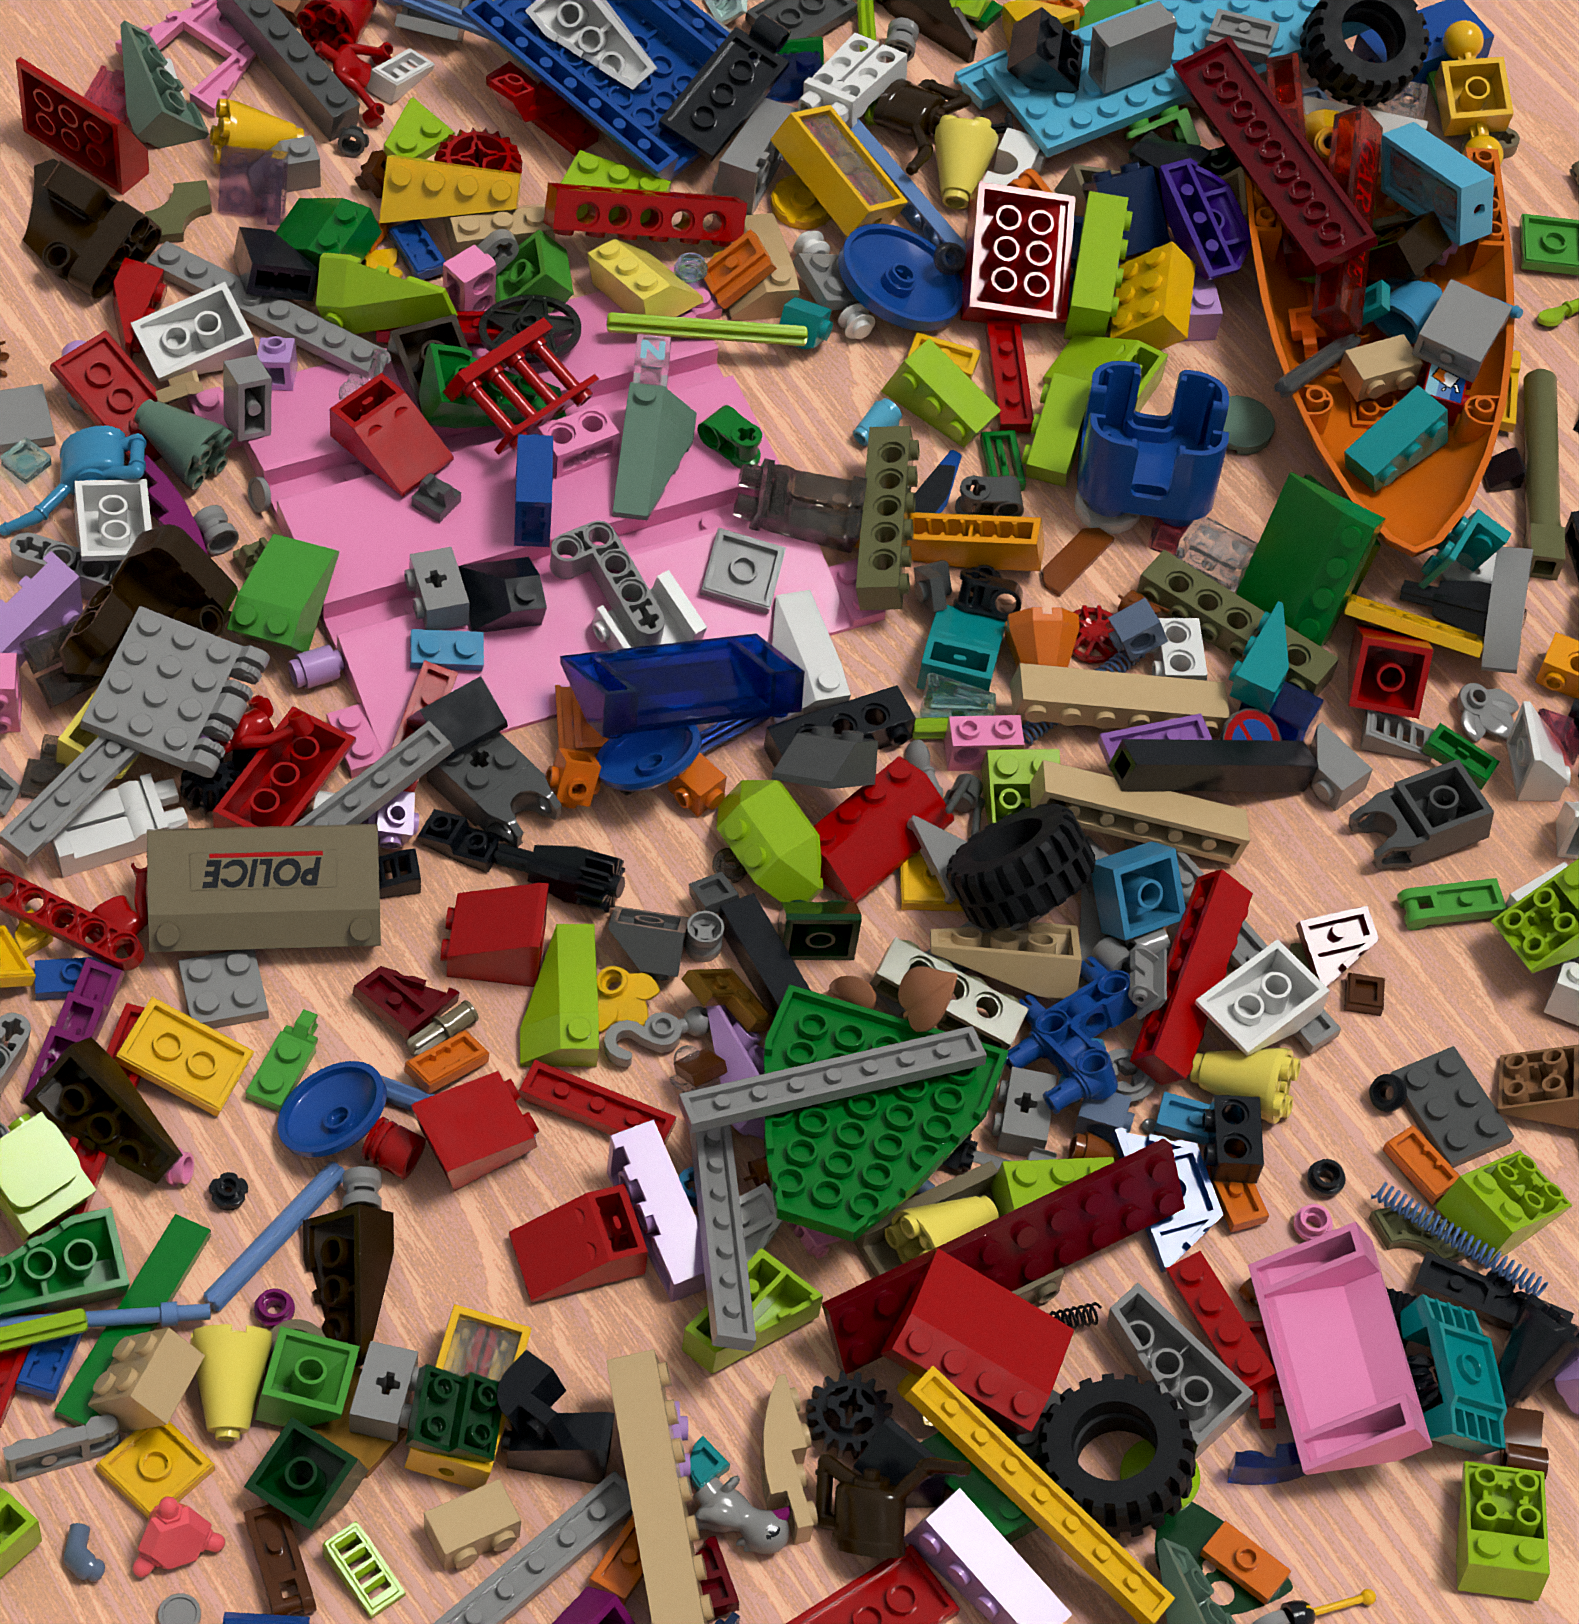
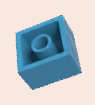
[1091,841,1186,941]

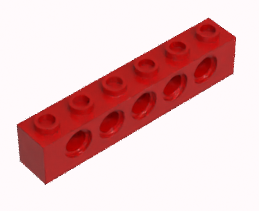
[543,183,748,247]

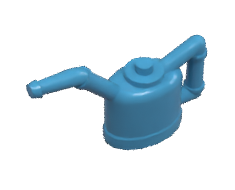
[1373,280,1523,344]
[0,426,147,536]

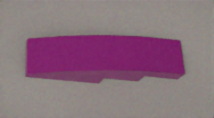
[139,455,208,555]
[22,958,125,1099]

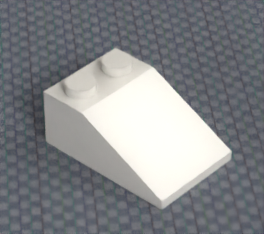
[131,282,257,382]
[74,479,152,561]
[1195,939,1330,1056]

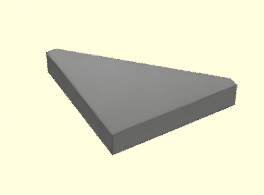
[907,815,967,904]

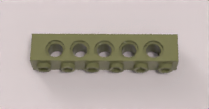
[856,426,920,610]
[1137,549,1339,705]

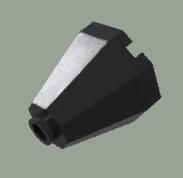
[1129,138,1213,202]

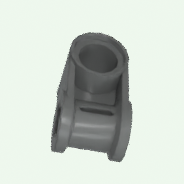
[955,475,1024,517]

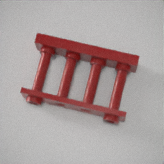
[443,317,599,455]

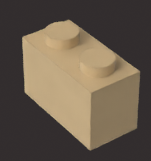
[1338,334,1423,402]
[424,1479,521,1571]

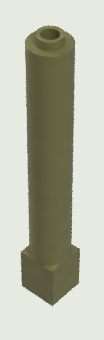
[1522,369,1566,580]

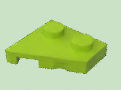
[384,97,455,160]

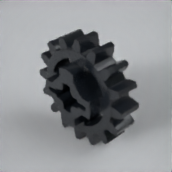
[805,1371,893,1459]

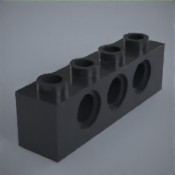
[764,685,916,768]

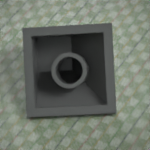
[608,906,689,980]

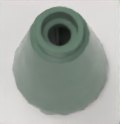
[134,399,234,490]

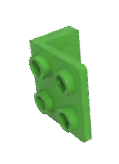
[1124,105,1201,145]

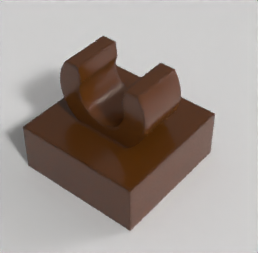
[354,150,387,198]

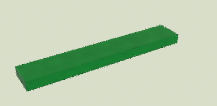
[55,1214,211,1427]

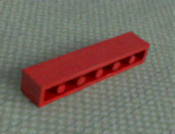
[1129,869,1253,1086]

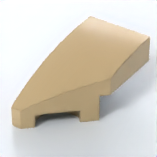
[155,370,204,404]

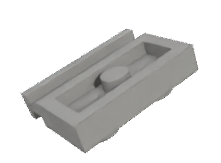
[1204,9,1279,64]

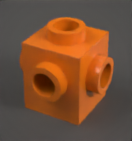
[545,747,601,808]

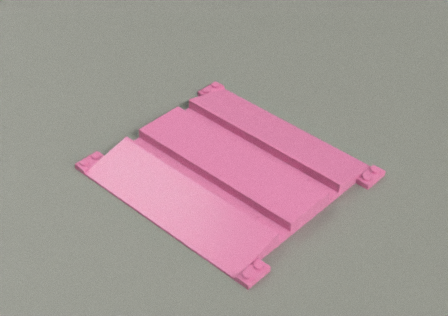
[187,260,886,778]

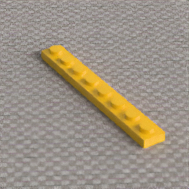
[904,1366,1175,1624]

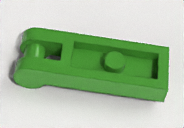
[1397,878,1507,930]

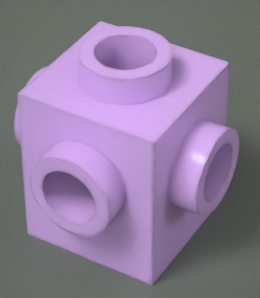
[363,791,419,849]

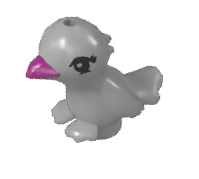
[692,1475,791,1554]

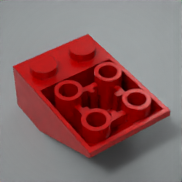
[330,372,454,497]
[509,1183,648,1303]

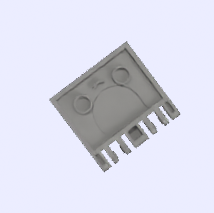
[80,606,270,778]

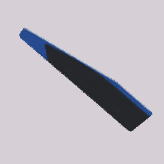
[915,450,962,513]

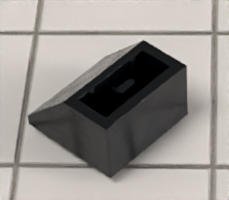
[1007,7,1084,93]

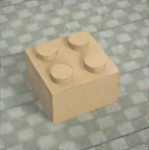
[88,1327,205,1433]

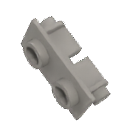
[1128,944,1167,1020]

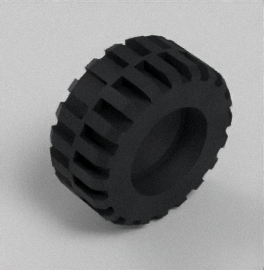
[1300,0,1429,107]
[946,803,1096,930]
[1037,1373,1196,1539]

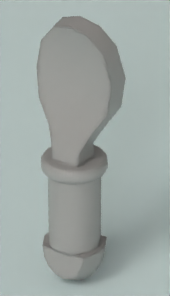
[906,739,943,798]

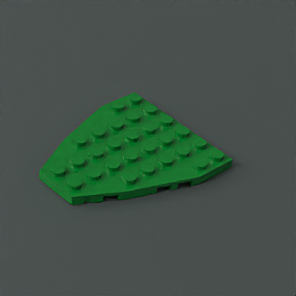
[764,984,1009,1242]

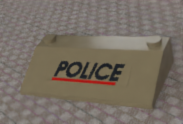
[147,824,381,952]

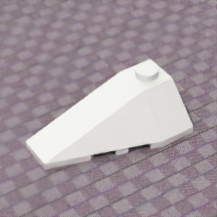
[525,0,658,90]
[767,590,851,724]

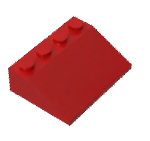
[16,57,150,195]
[960,182,1075,324]
[880,1248,1074,1436]

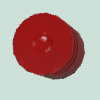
[361,1116,426,1180]

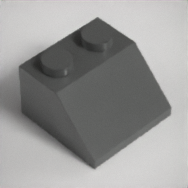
[772,726,878,789]

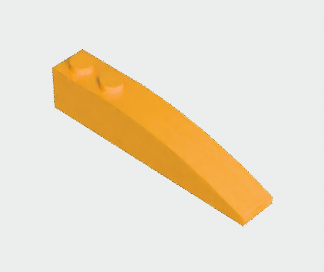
[830,509,1045,571]

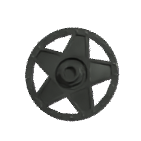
[479,295,581,363]

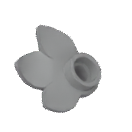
[1457,683,1519,742]

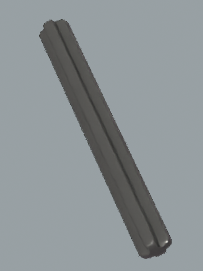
[1274,331,1361,398]

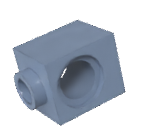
[1108,598,1168,661]
[1073,1092,1135,1145]

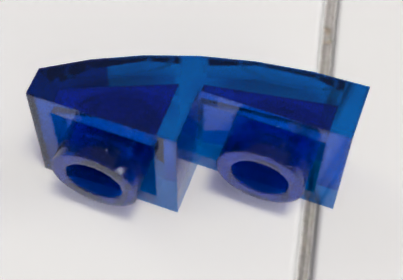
[1227,1442,1306,1485]

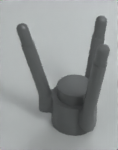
[943,774,985,836]

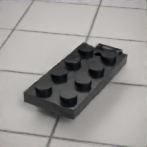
[658,13,791,162]

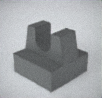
[411,473,461,523]
[689,872,739,914]

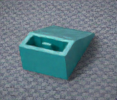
[916,605,1007,705]

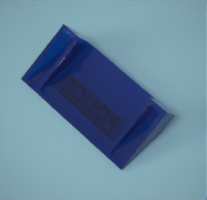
[560,633,805,739]

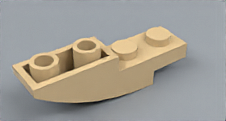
[760,1374,818,1545]

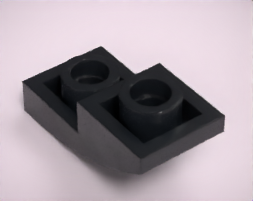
[417,809,505,872]

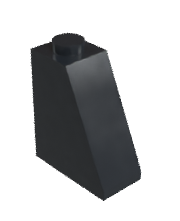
[233,226,319,301]
[501,1412,615,1484]

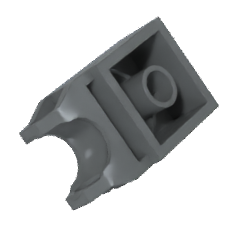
[427,732,562,847]
[1348,759,1494,869]

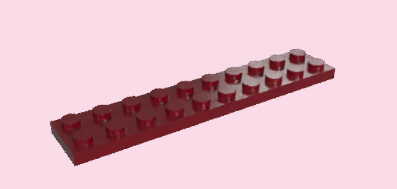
[1172,36,1378,275]
[821,1138,1185,1374]

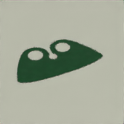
[1155,1502,1293,1615]

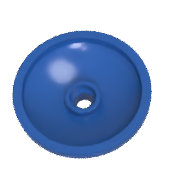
[596,716,702,792]
[277,1061,387,1158]

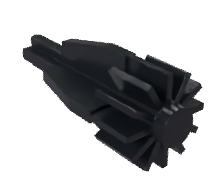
[1400,579,1527,637]
[494,843,625,913]

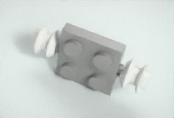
[793,231,875,339]

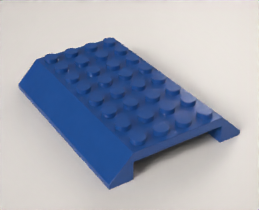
[462,0,779,181]

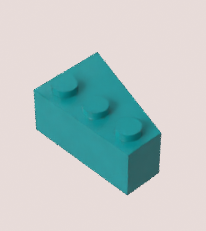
[1344,385,1448,492]

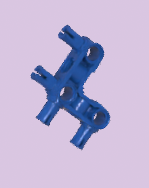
[1006,956,1137,1114]

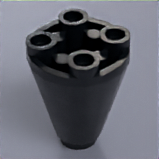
[1497,1293,1579,1407]

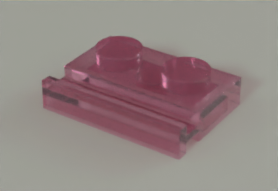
[84,65,129,125]

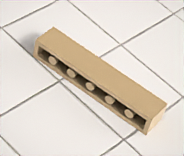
[1010,663,1229,737]
[1029,760,1250,865]

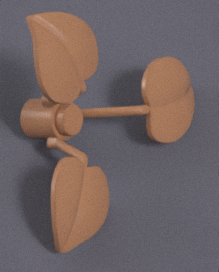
[827,967,958,1032]

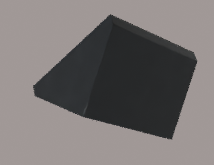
[406,676,508,761]

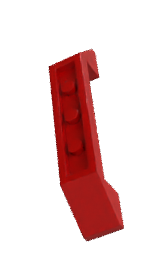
[488,73,571,123]

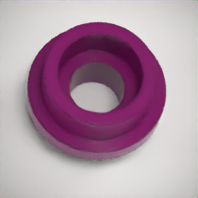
[254,1288,295,1328]

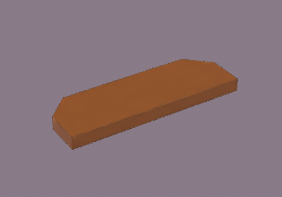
[1042,528,1115,597]

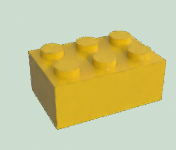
[1110,241,1196,351]

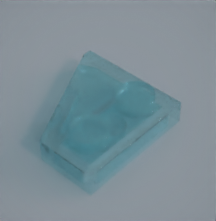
[920,673,996,718]

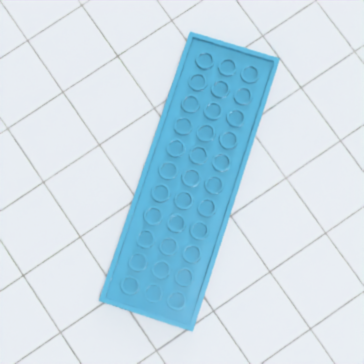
[983,0,1372,158]

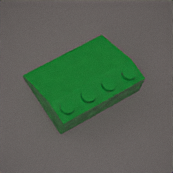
[1236,472,1386,647]

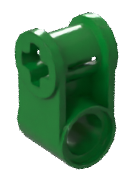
[697,405,762,469]

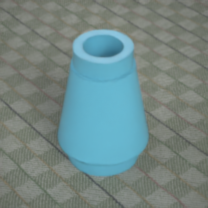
[853,398,902,447]

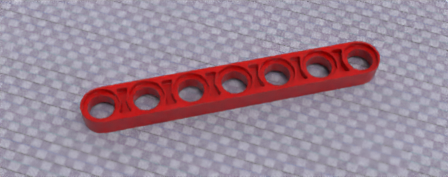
[0,867,145,971]

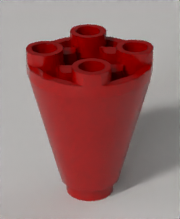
[297,0,377,59]

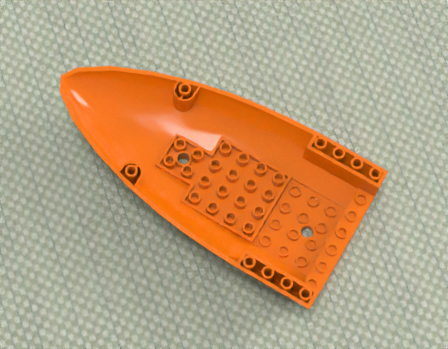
[1244,147,1515,558]

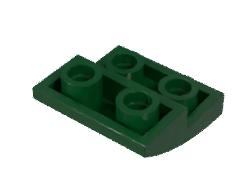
[405,1364,502,1463]

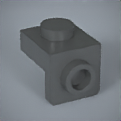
[913,560,952,612]

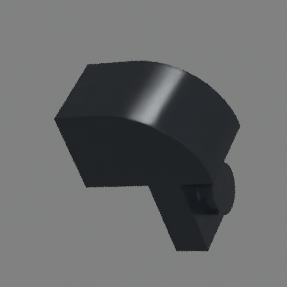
[497,1349,571,1446]

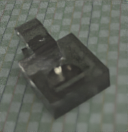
[20,734,66,799]

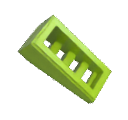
[322,1521,406,1619]

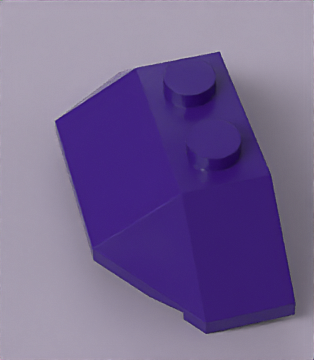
[1159,158,1252,281]

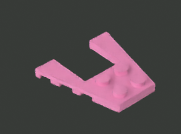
[115,0,256,117]

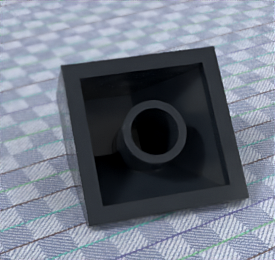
[458,557,547,632]
[852,1417,950,1508]

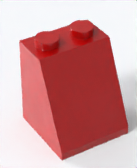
[1348,624,1434,719]
[440,883,549,987]
[411,1071,539,1191]

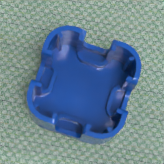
[1077,361,1229,527]

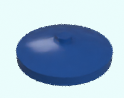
[838,224,963,331]

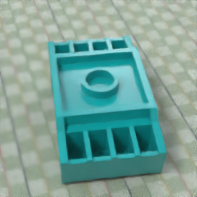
[1400,1294,1507,1455]

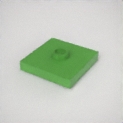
[1519,213,1579,275]

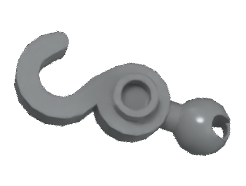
[604,1006,710,1067]

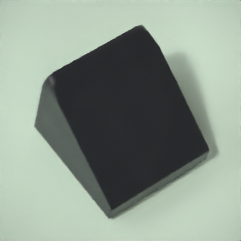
[1483,447,1526,492]

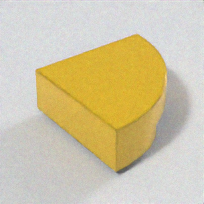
[15,908,54,958]

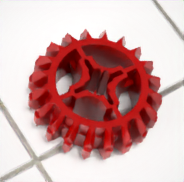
[434,127,523,173]

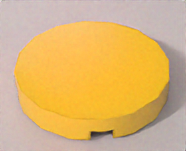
[770,174,832,230]

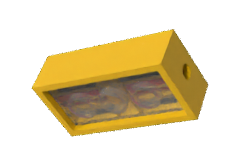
[770,105,908,237]
[404,1304,532,1489]

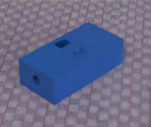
[1352,0,1494,97]

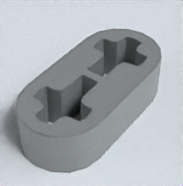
[477,229,519,275]

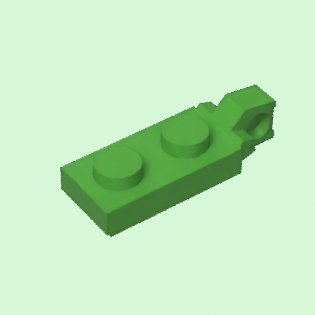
[246,1009,318,1112]

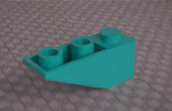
[1228,601,1289,714]

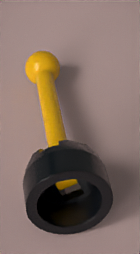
[1280,1589,1376,1624]

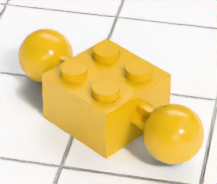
[1434,20,1514,166]

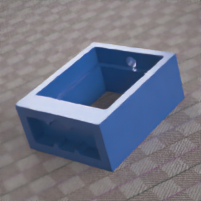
[514,434,553,547]

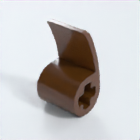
[1500,1406,1549,1479]

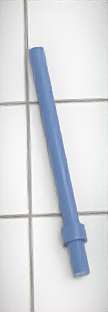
[0,1301,211,1327]

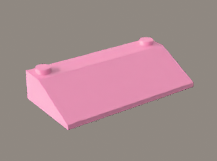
[1248,1221,1433,1475]

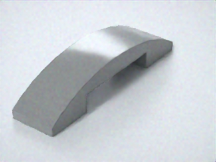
[1481,546,1533,674]

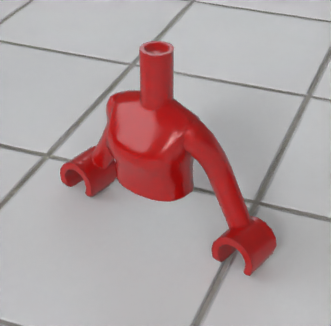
[315,41,393,128]
[217,695,314,756]
[55,856,148,957]

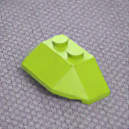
[716,780,824,902]

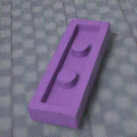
[1098,713,1213,771]

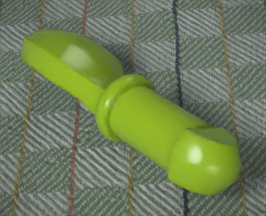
[1537,298,1579,327]

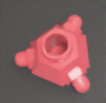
[133,1496,225,1577]

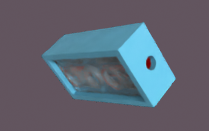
[1381,122,1494,246]

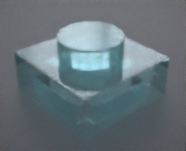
[0,437,52,484]

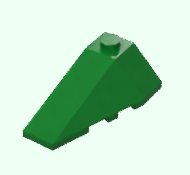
[0,1207,130,1317]

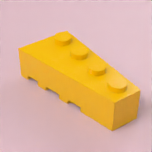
[379,155,522,224]

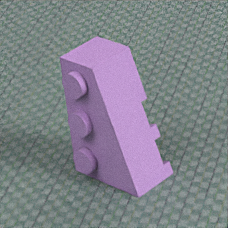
[0,551,83,668]

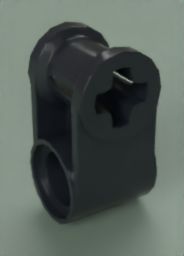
[953,569,1023,620]

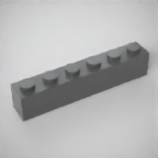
[217,0,360,142]

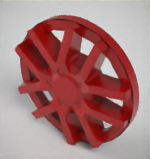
[1072,605,1118,664]

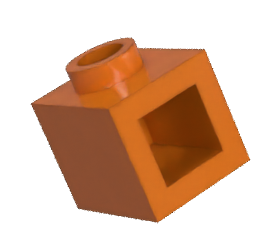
[668,752,727,817]

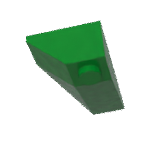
[419,343,566,428]

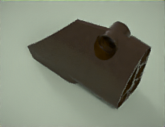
[23,158,162,299]
[59,524,238,676]

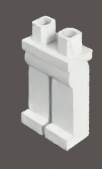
[798,33,907,128]
[51,773,189,878]

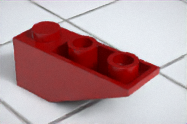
[112,257,168,360]

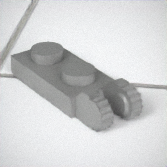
[2,1414,121,1482]

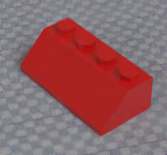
[213,706,356,828]
[813,756,954,903]

